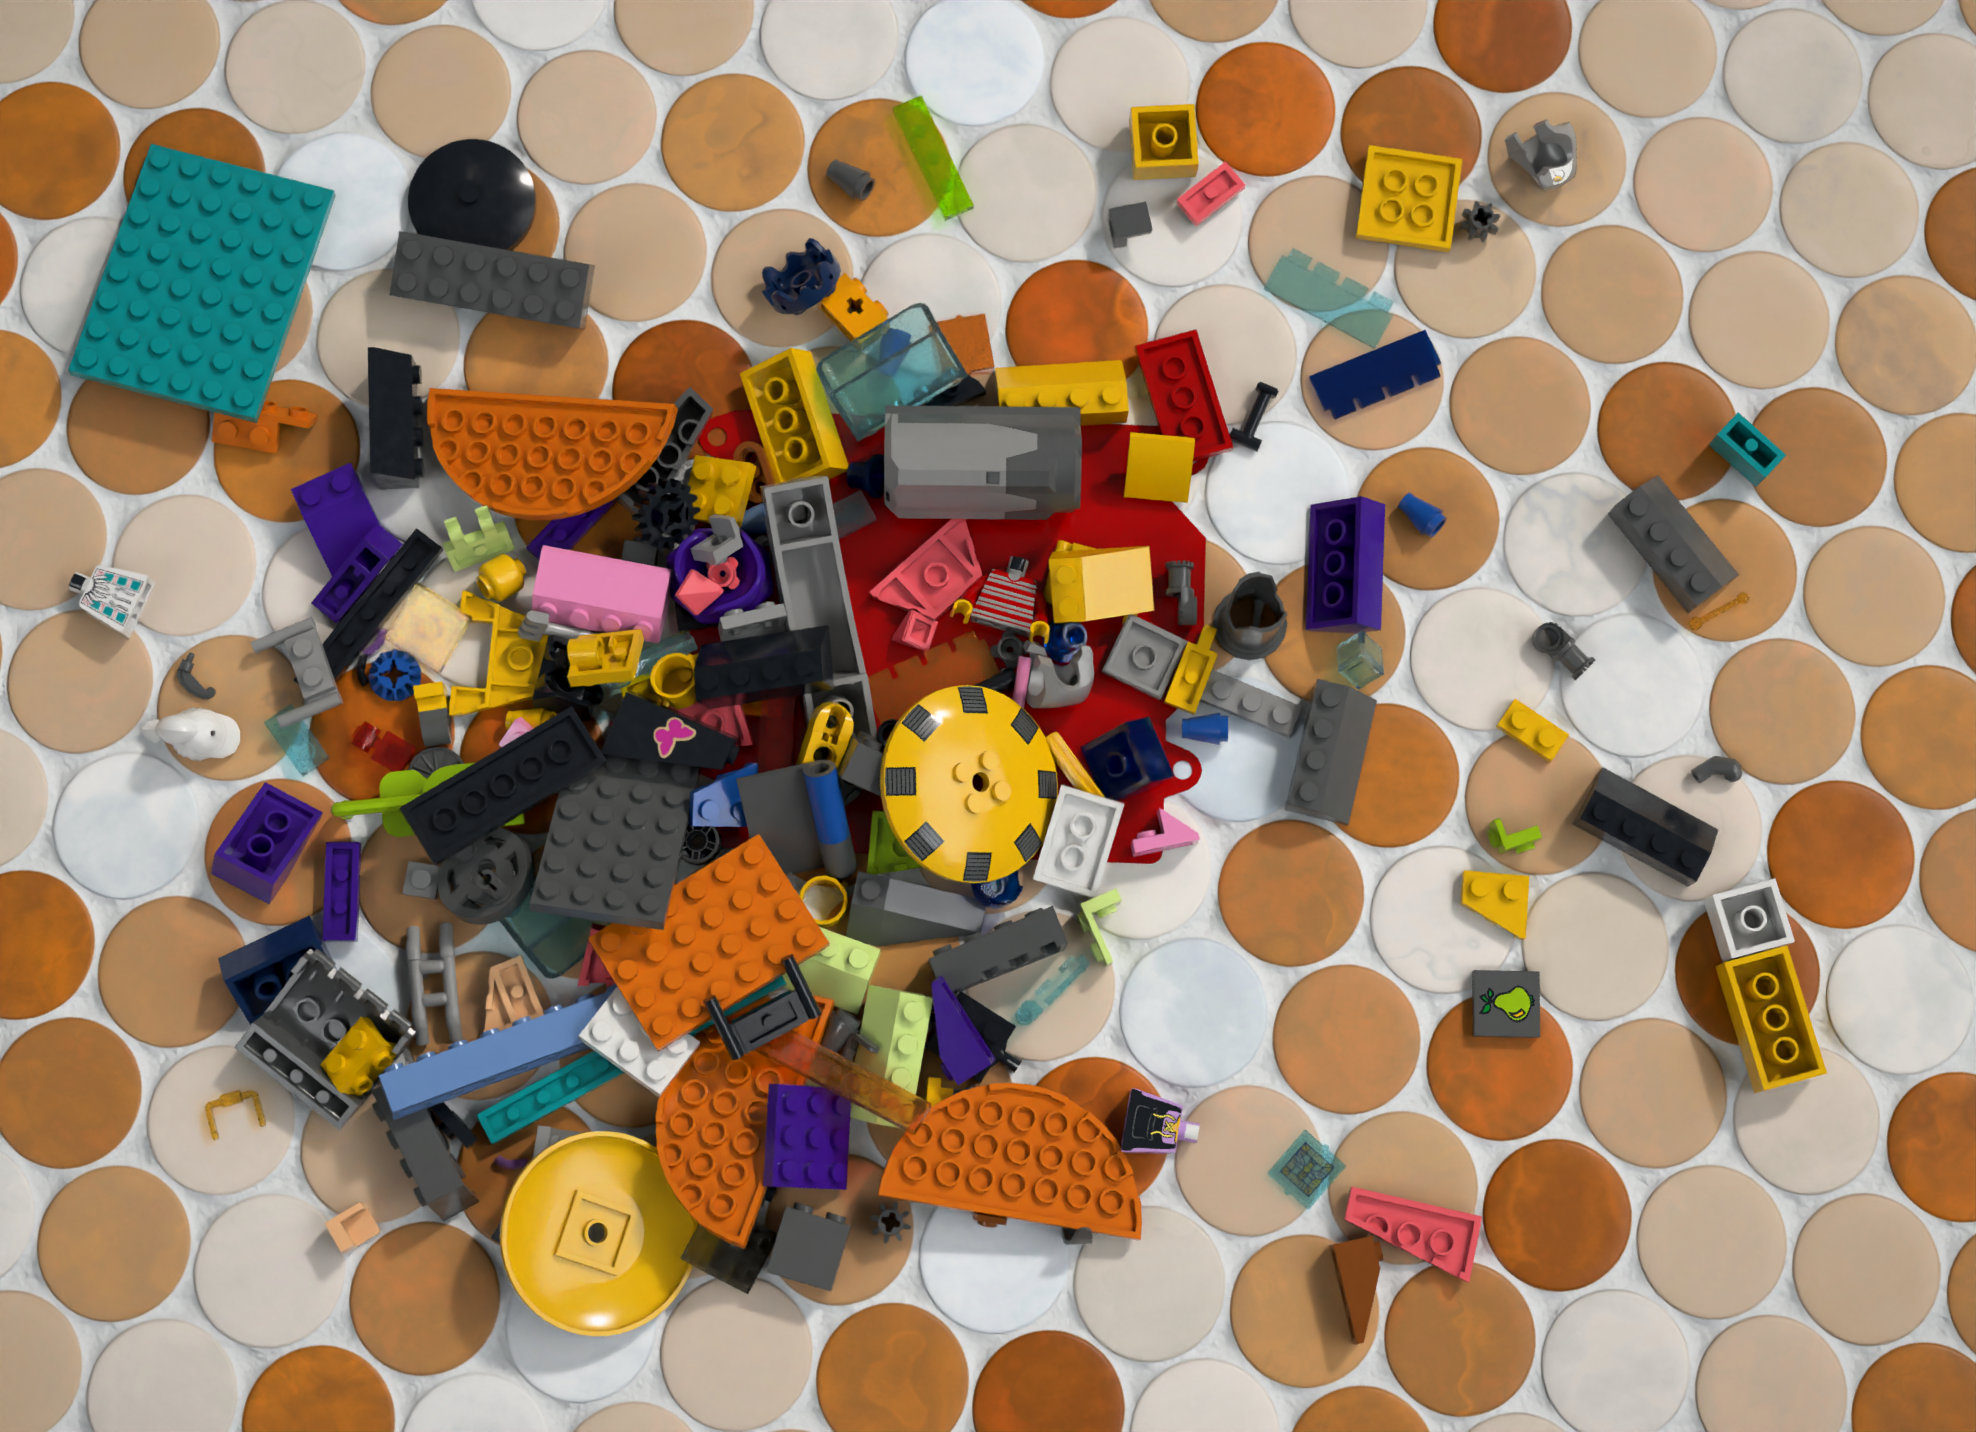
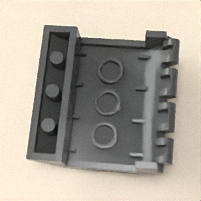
[234,949,415,1130]

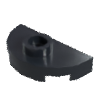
[925,373,986,406]
[430,1102,477,1149]

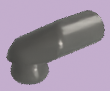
[1691,756,1742,783]

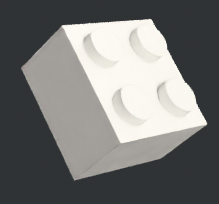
[1704,878,1795,963]

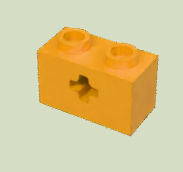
[817,273,889,352]

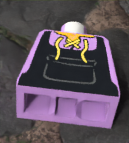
[1121,1088,1200,1154]

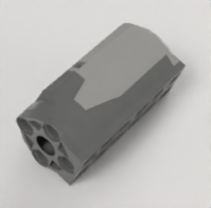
[884,405,1082,520]

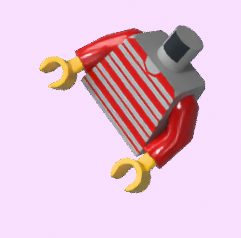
[950,556,1050,644]

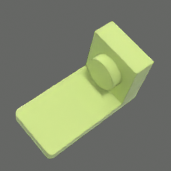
[1076,888,1122,967]

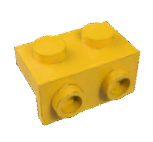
[320,1016,397,1096]

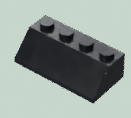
[368,347,424,490]
[694,625,834,709]
[1573,767,1719,887]

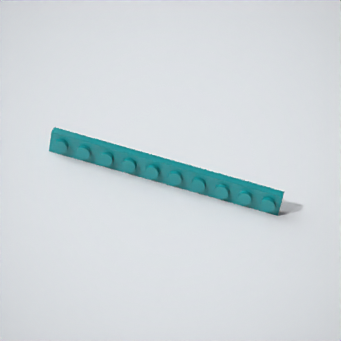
[477,975,787,1144]

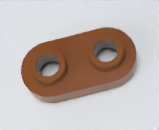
[733,441,775,504]

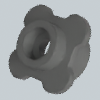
[991,630,1028,669]

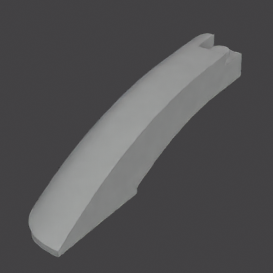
[760,476,879,806]

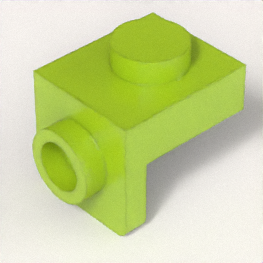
[1487,818,1542,855]

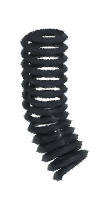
[356,654,369,687]

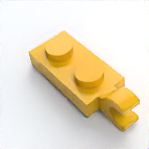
[1164,624,1218,715]

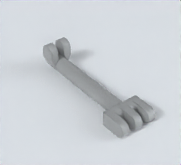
[518,610,600,642]

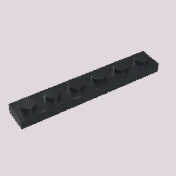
[294,528,443,685]

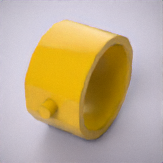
[650,653,697,709]
[799,876,848,928]

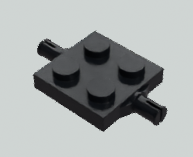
[925,991,1022,1082]

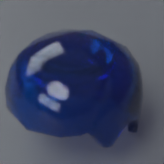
[971,871,1023,909]

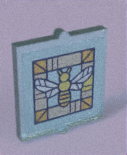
[1267,1130,1346,1210]

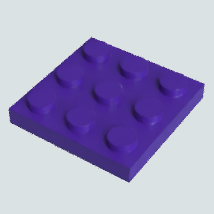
[763,1084,852,1190]

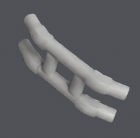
[406,922,463,1046]

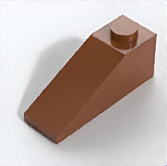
[1329,1236,1383,1344]

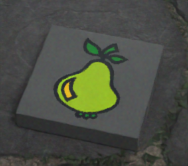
[1472,970,1540,1038]

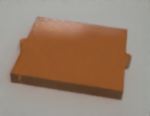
[933,314,995,376]

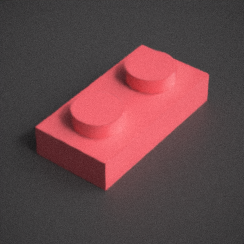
[1176,161,1246,226]

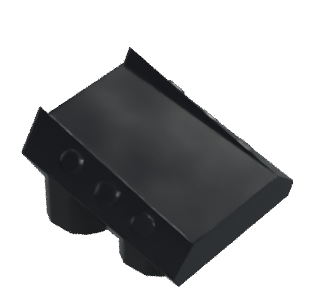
[532,635,604,721]

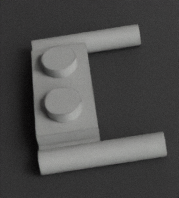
[251,617,343,729]

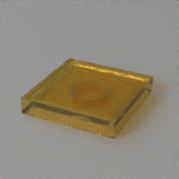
[384,583,473,673]

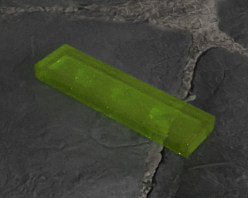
[893,96,974,221]

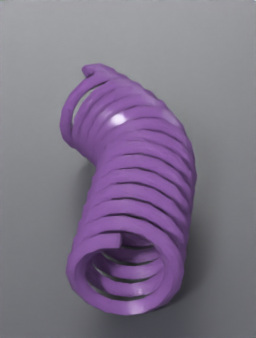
[363,628,387,657]
[494,1155,528,1169]

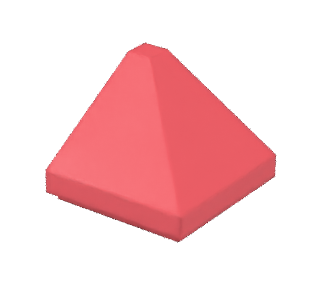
[675,569,724,615]
[892,610,938,652]

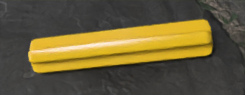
[1046,732,1104,797]

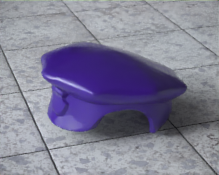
[666,528,773,624]

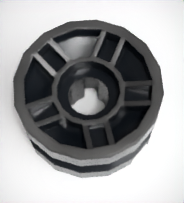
[681,823,722,866]

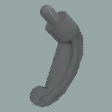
[177,653,216,699]

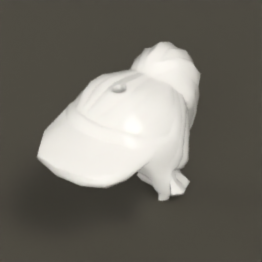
[140,707,240,761]

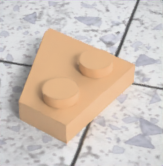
[483,955,544,1032]

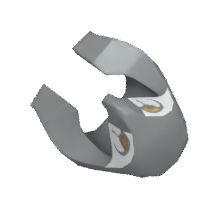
[1504,119,1577,191]

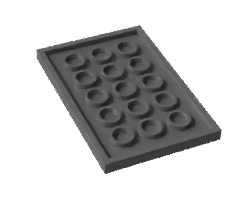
[530,750,700,930]

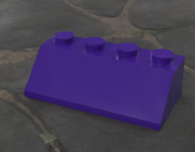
[1306,496,1385,634]

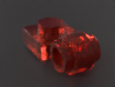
[351,721,417,772]

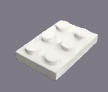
[1033,785,1124,898]
[578,987,700,1098]

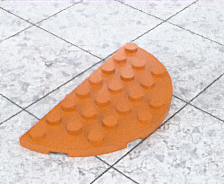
[427,388,678,520]
[655,996,835,1249]
[877,1083,1142,1240]

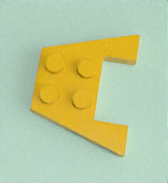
[449,590,549,717]

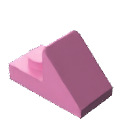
[1130,808,1200,857]

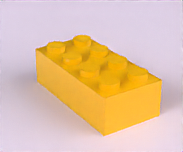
[1715,945,1827,1094]

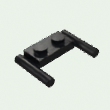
[703,954,821,1060]

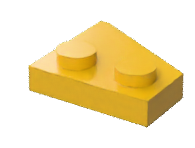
[1460,870,1529,940]

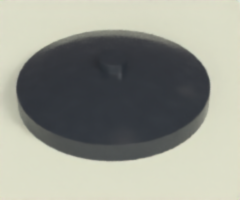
[408,139,537,250]

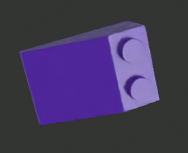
[291,463,393,576]
[211,782,323,904]

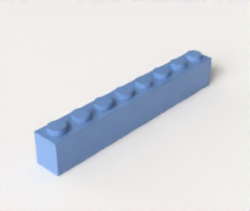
[379,984,617,1120]

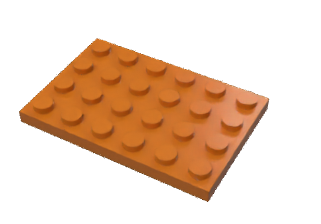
[588,834,830,1052]

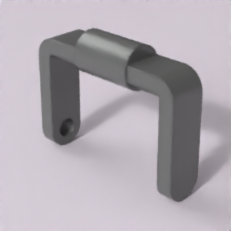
[833,1033,880,1096]

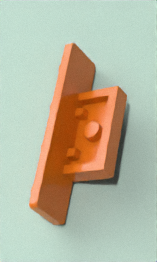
[183,400,318,453]

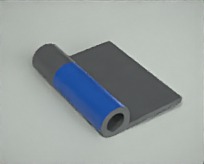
[736,760,857,880]

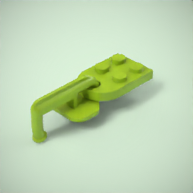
[331,763,525,837]

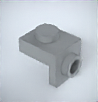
[691,514,743,565]

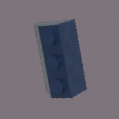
[218,915,337,1025]

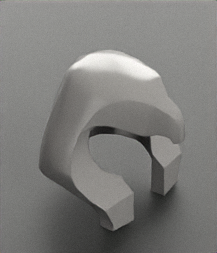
[1023,640,1094,708]

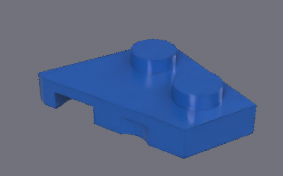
[689,762,758,827]

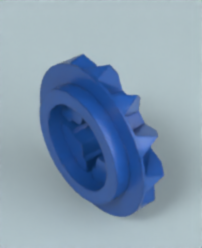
[368,649,421,701]

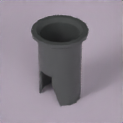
[1213,572,1288,661]

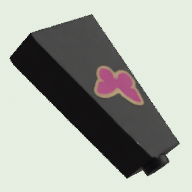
[601,691,741,770]

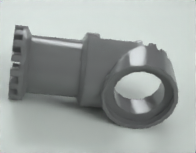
[1165,560,1197,625]
[1532,622,1595,680]

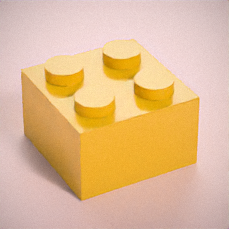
[1129,104,1199,180]

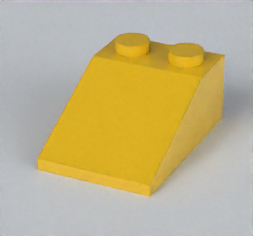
[1049,546,1154,623]

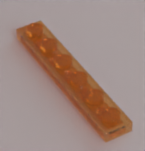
[754,1030,932,1136]

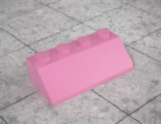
[532,545,672,643]

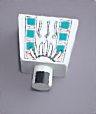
[69,565,155,639]

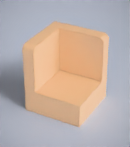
[325,1202,380,1253]

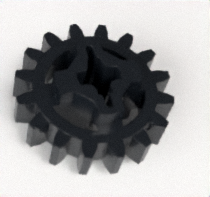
[632,478,700,550]

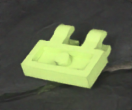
[442,505,515,572]

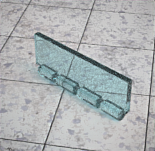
[1264,248,1394,349]

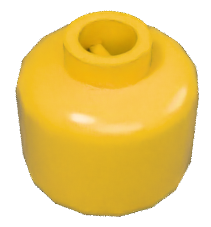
[476,553,526,602]

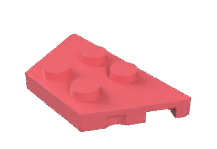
[869,519,982,621]

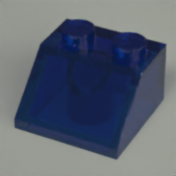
[1080,717,1174,802]

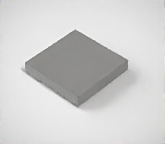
[1101,614,1188,700]

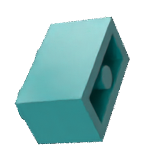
[1708,412,1786,487]

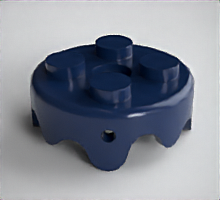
[762,238,841,315]

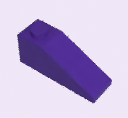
[311,523,403,624]
[931,975,995,1085]

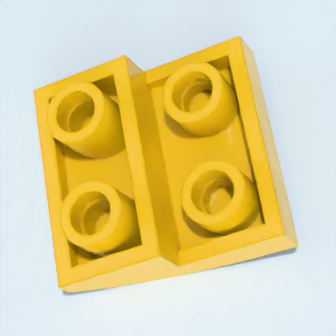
[1124,432,1195,503]

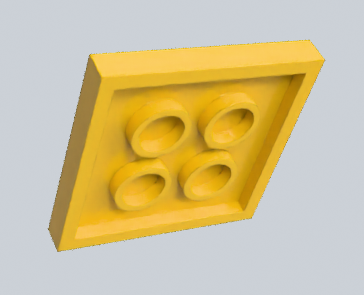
[1355,145,1462,252]

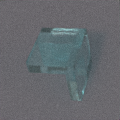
[1337,630,1384,690]

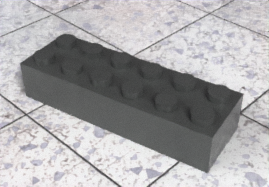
[390,231,595,329]

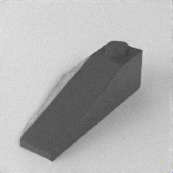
[846,871,987,947]

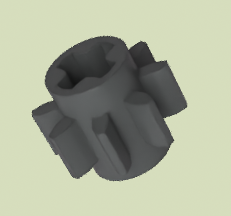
[1460,201,1500,243]
[870,1202,911,1243]

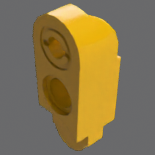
[796,702,854,770]

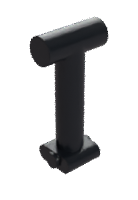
[1230,381,1279,452]

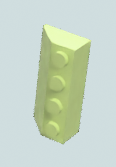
[782,927,881,1015]
[850,985,933,1130]

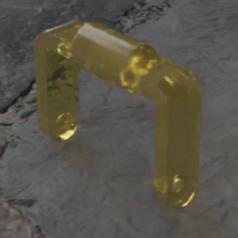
[205,1090,266,1140]

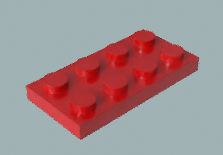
[1134,329,1233,461]

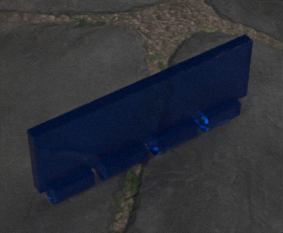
[1309,330,1441,420]

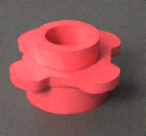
[706,557,740,589]

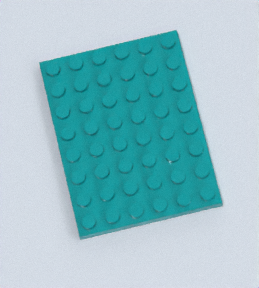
[68,144,336,423]

